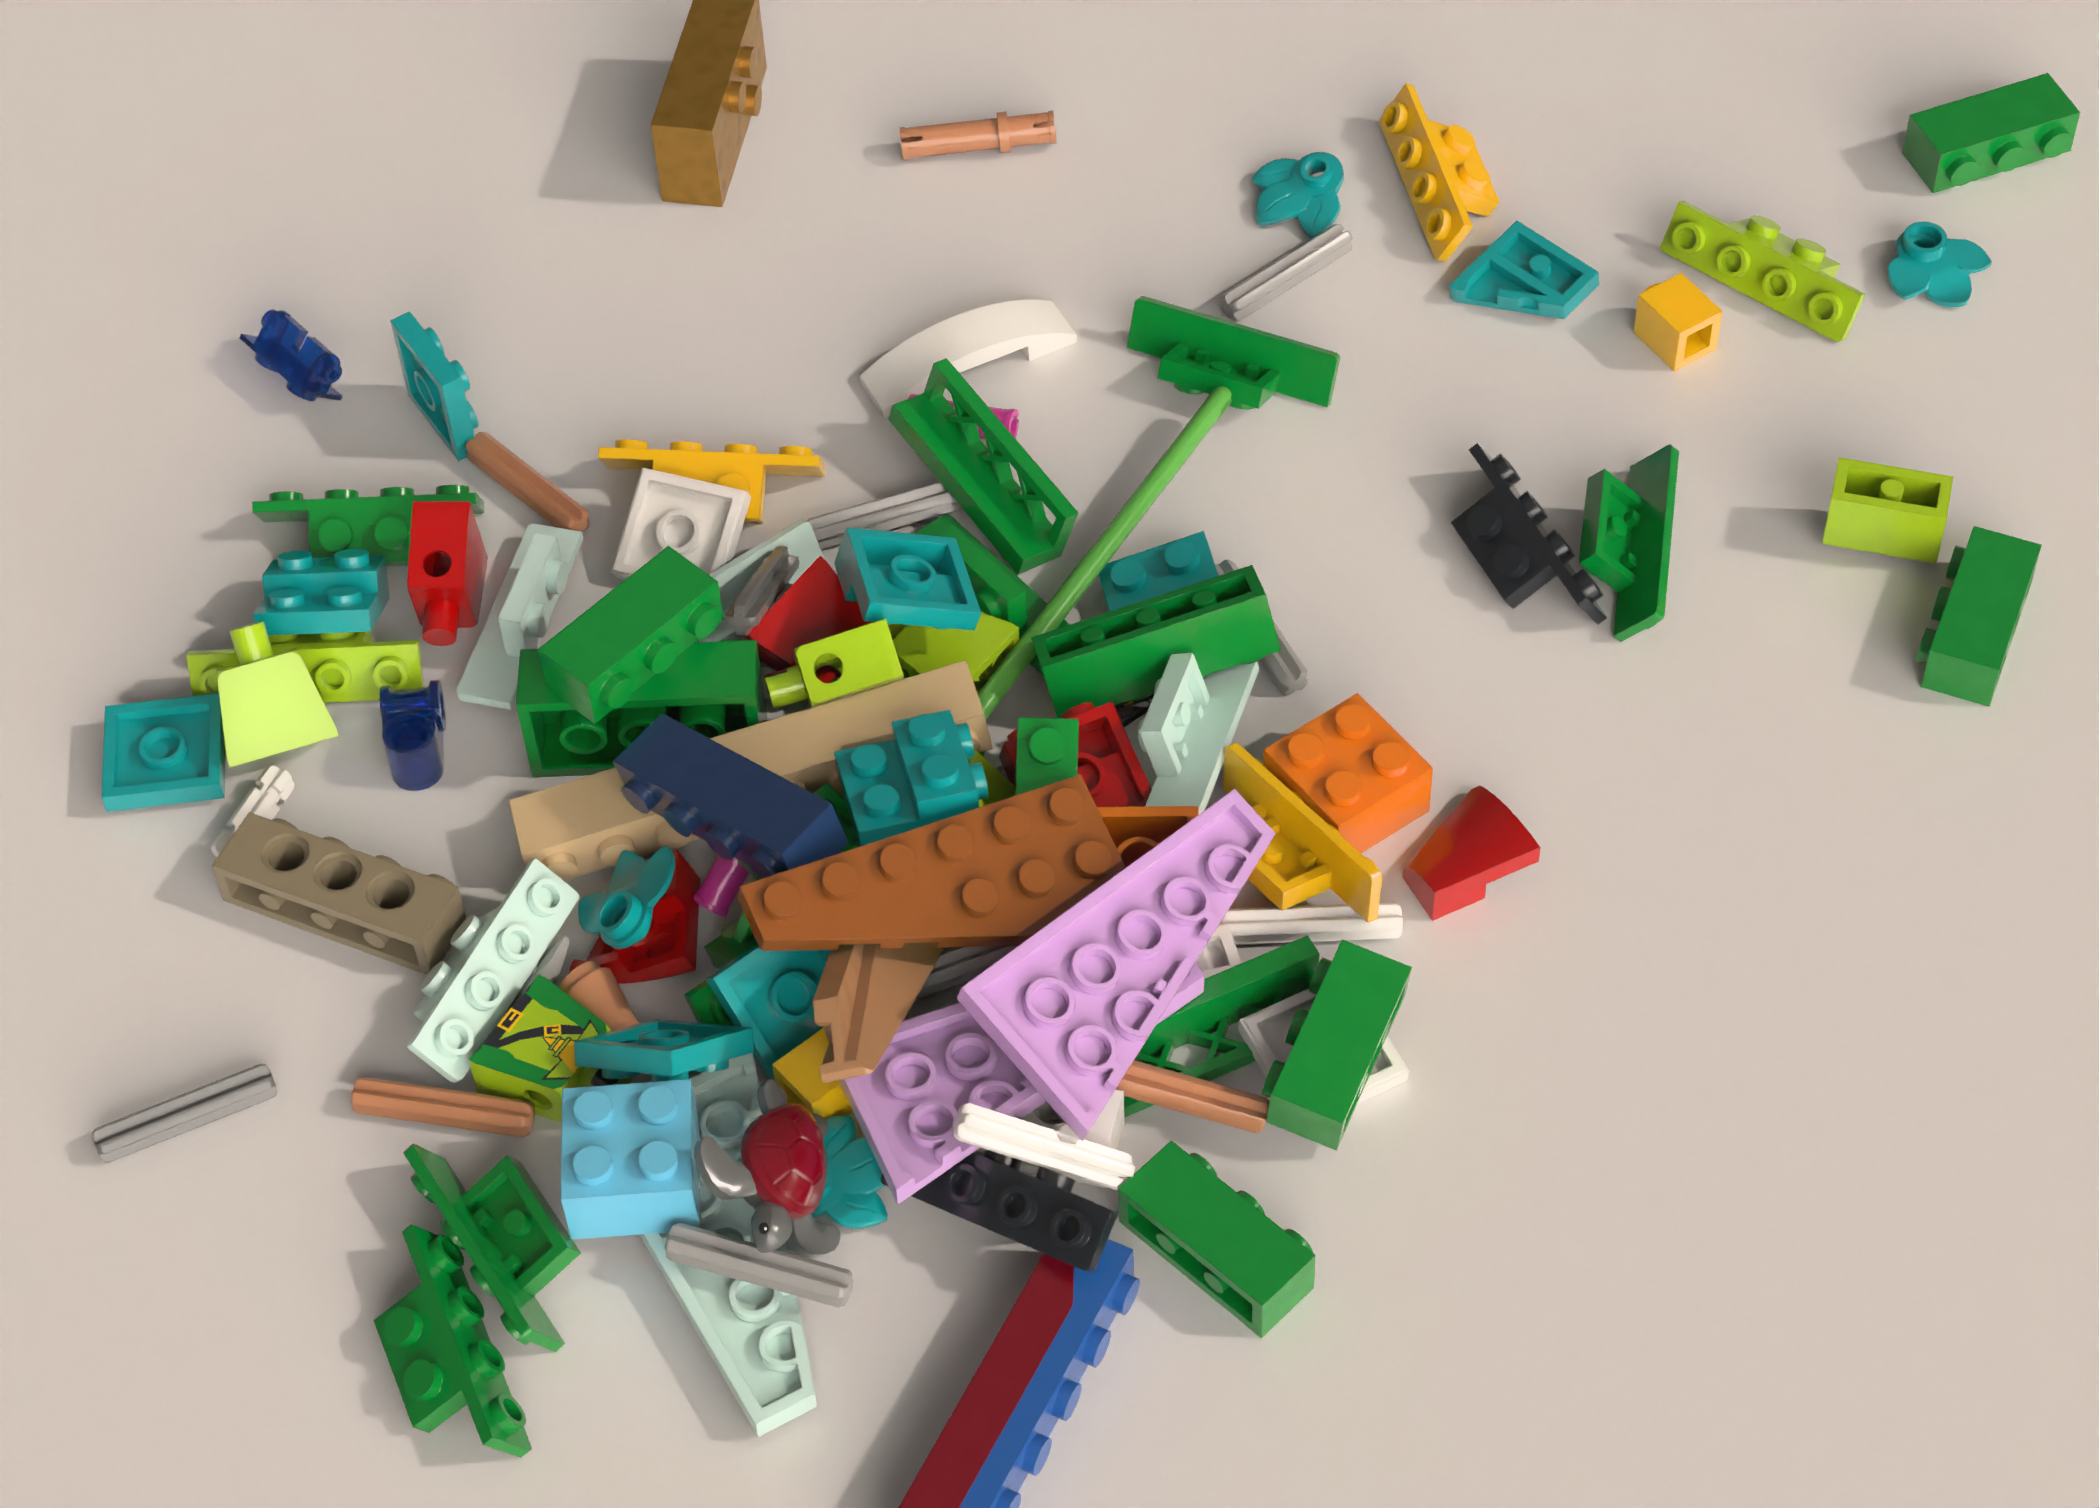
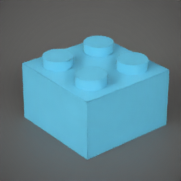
[561,1079,700,1240]

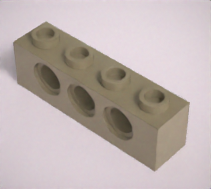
[212,812,466,975]

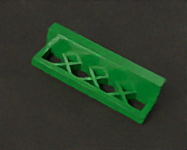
[888,358,1078,575]
[1124,935,1320,1118]

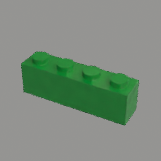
[1031,565,1281,718]

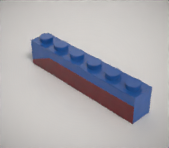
[898,1239,1140,1508]

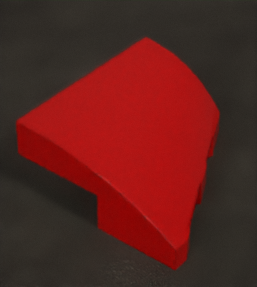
[1402,785,1541,921]
[569,850,700,984]

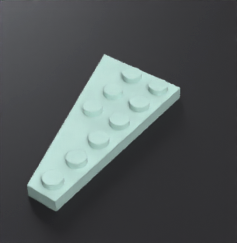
[640,1053,817,1437]

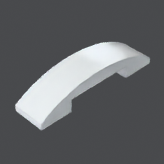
[860,299,1077,418]

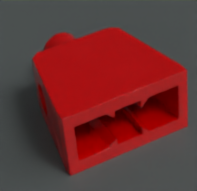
[407,501,488,646]
[741,555,874,683]

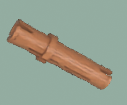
[899,110,1057,160]

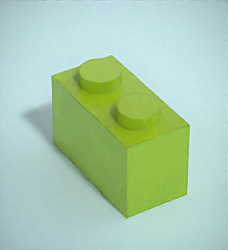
[1822,457,1954,564]

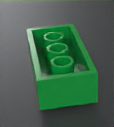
[516,640,767,777]

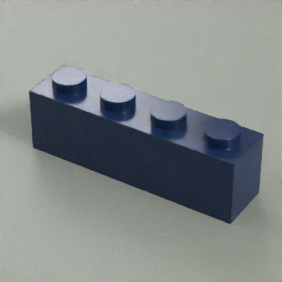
[613,713,849,879]

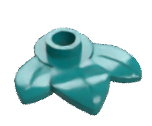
[1252,152,1344,238]
[1887,221,1992,307]
[578,846,675,949]
[811,1115,888,1229]

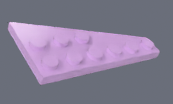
[957,789,1276,1142]
[839,962,1204,1205]

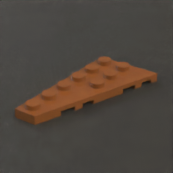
[737,774,1126,951]

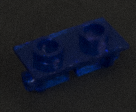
[239,309,343,401]

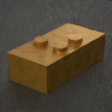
[650,0,767,207]

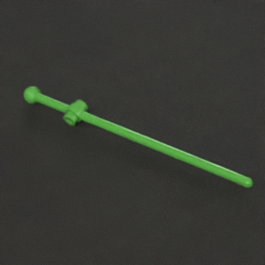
[977,386,1232,757]

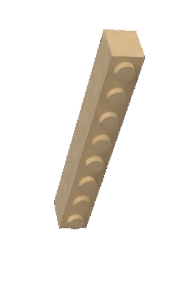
[509,660,993,882]

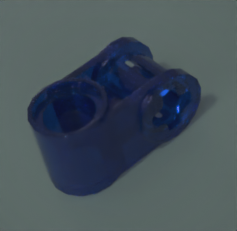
[380,680,446,791]

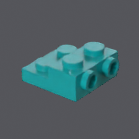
[834,527,981,631]
[253,549,390,635]
[834,710,988,846]

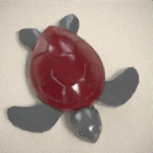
[694,1079,841,1256]

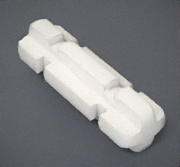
[211,765,295,860]

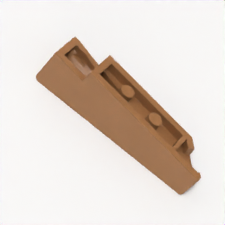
[813,943,945,1083]

